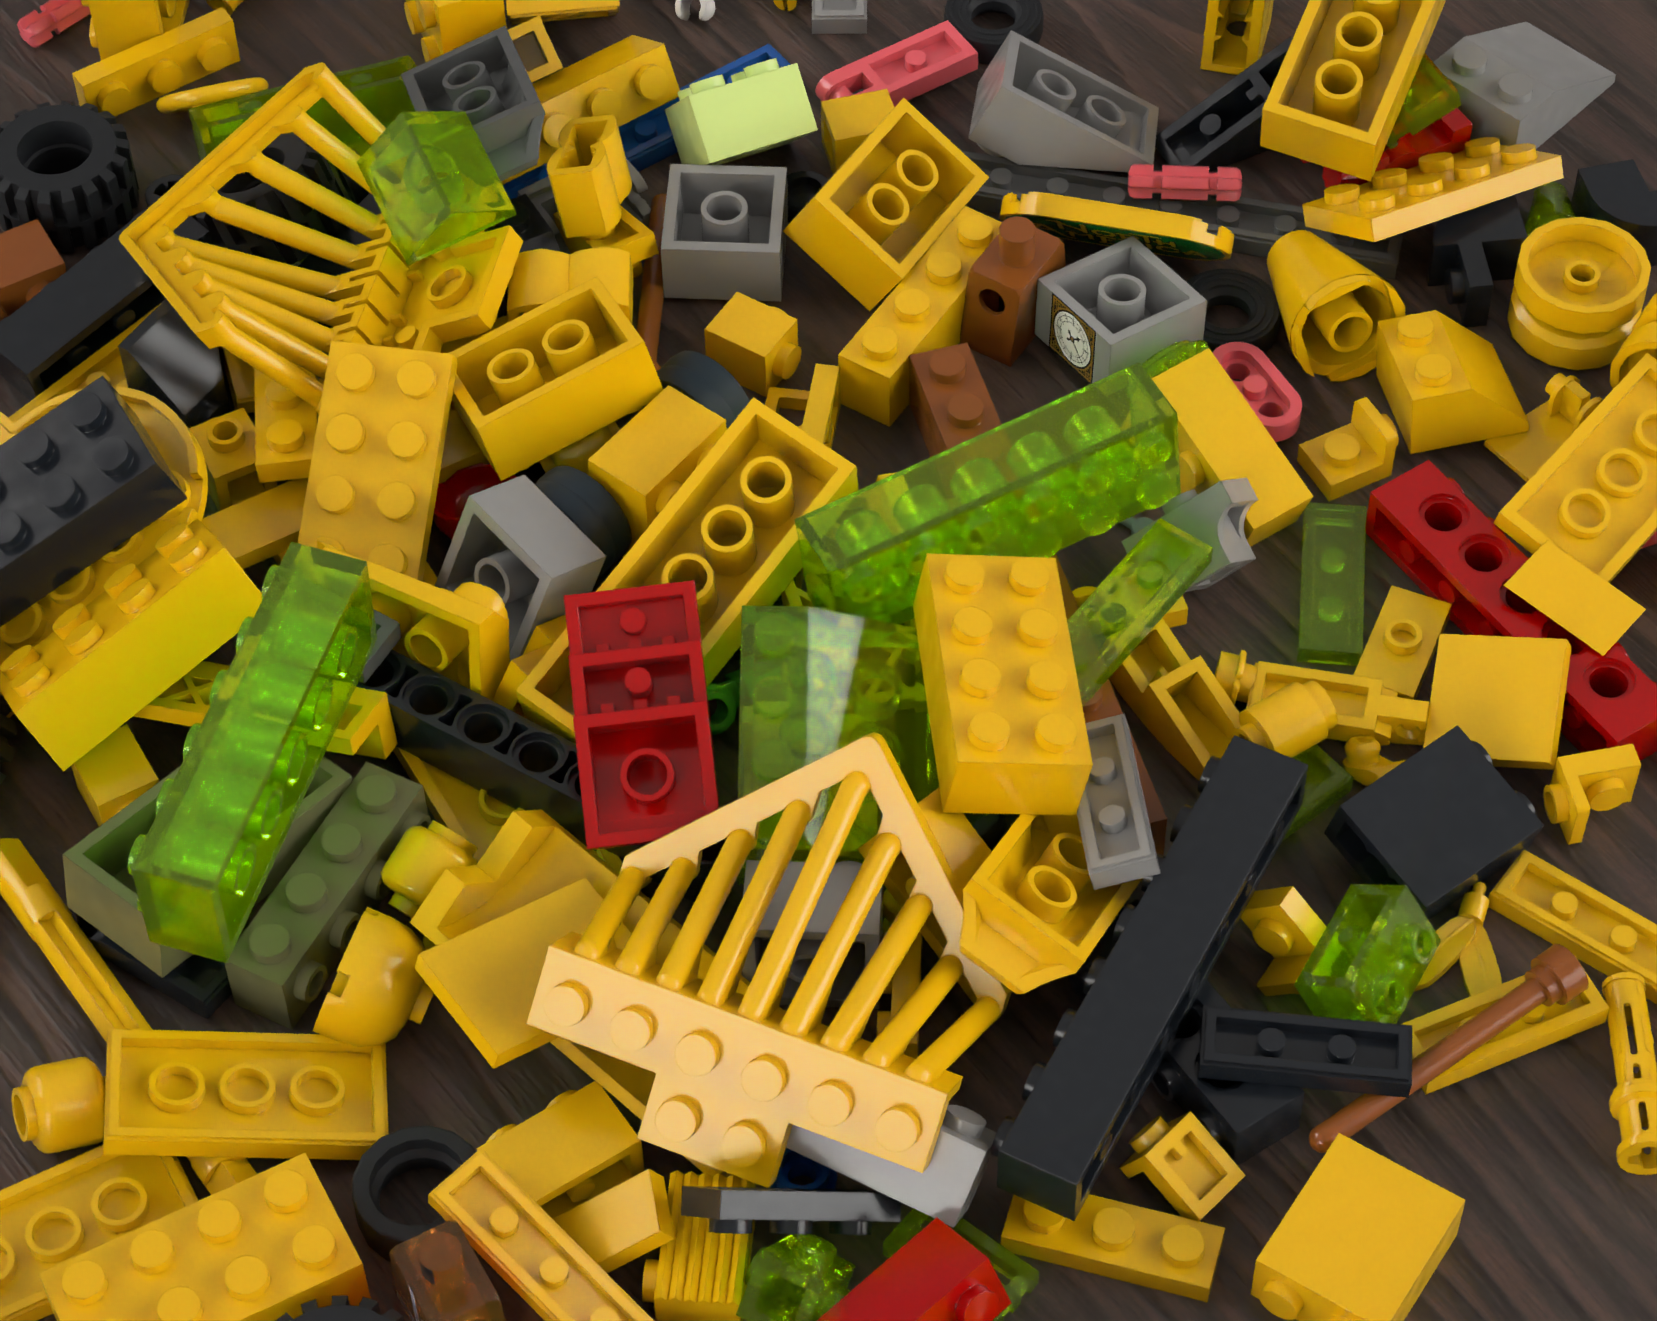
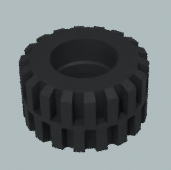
[0,101,139,253]
[191,132,346,265]

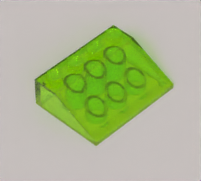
[737,606,939,886]

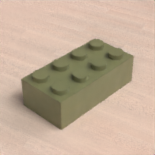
[63,712,352,978]

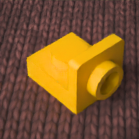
[1297,397,1399,502]
[1543,744,1641,845]
[1240,886,1340,996]
[1119,1111,1246,1221]

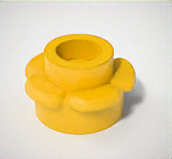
[1214,649,1257,706]

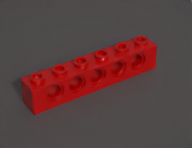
[1364,460,1657,761]

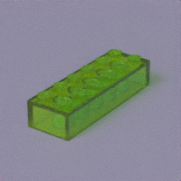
[794,362,1181,651]
[128,542,377,963]

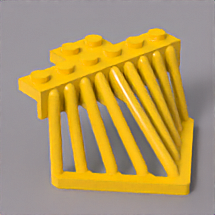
[119,62,523,414]
[526,732,1012,1188]

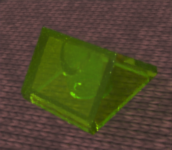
[357,111,517,266]

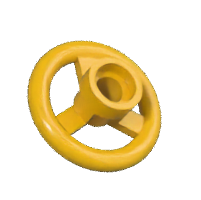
[156,77,269,137]

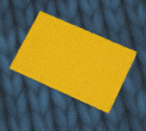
[1504,540,1646,656]

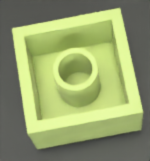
[665,58,818,165]

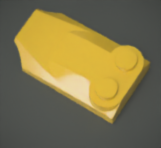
[316,540,510,700]
[959,813,1142,994]

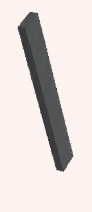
[961,150,1404,279]

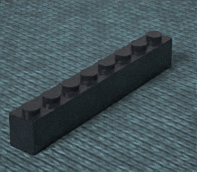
[991,735,1308,1221]

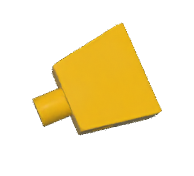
[1200,0,1274,75]

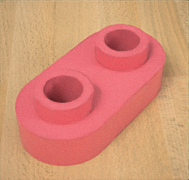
[1212,342,1302,442]

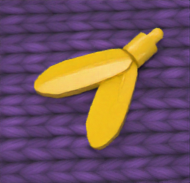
[1399,882,1502,997]

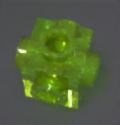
[736,1234,856,1321]

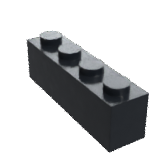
[0,203,214,401]

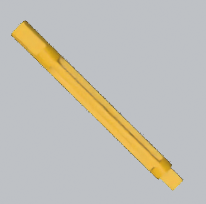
[0,838,257,1195]

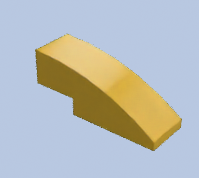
[1098,612,1240,781]

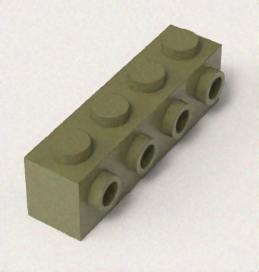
[224,762,431,1030]

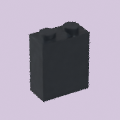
[1324,725,1544,934]

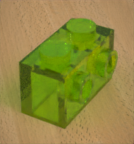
[1294,884,1441,1024]

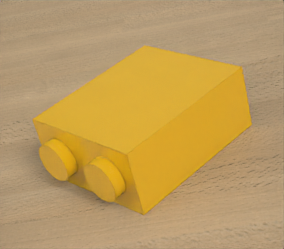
[1251,1133,1465,1321]

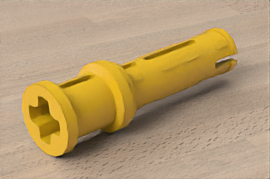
[1602,972,1657,1175]

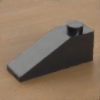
[1155,37,1292,172]

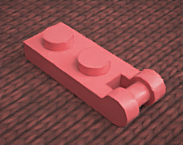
[815,20,978,107]

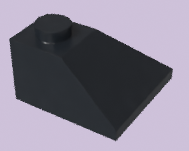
[118,299,231,428]

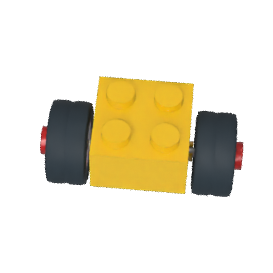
[535,351,750,579]

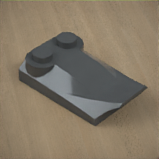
[401,26,545,190]

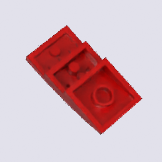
[563,580,719,851]

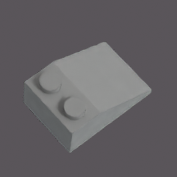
[1427,22,1616,149]
[968,30,1159,172]

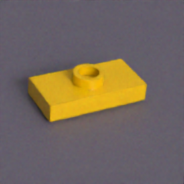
[1353,585,1452,700]

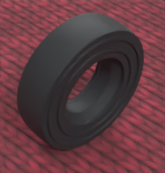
[944,0,1044,65]
[1186,269,1280,353]

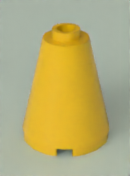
[1267,230,1405,382]

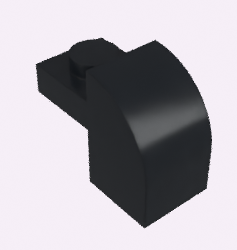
[1570,159,1657,266]
[1427,195,1528,327]

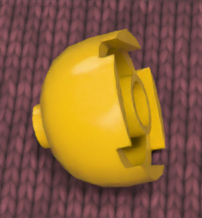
[313,907,434,1047]

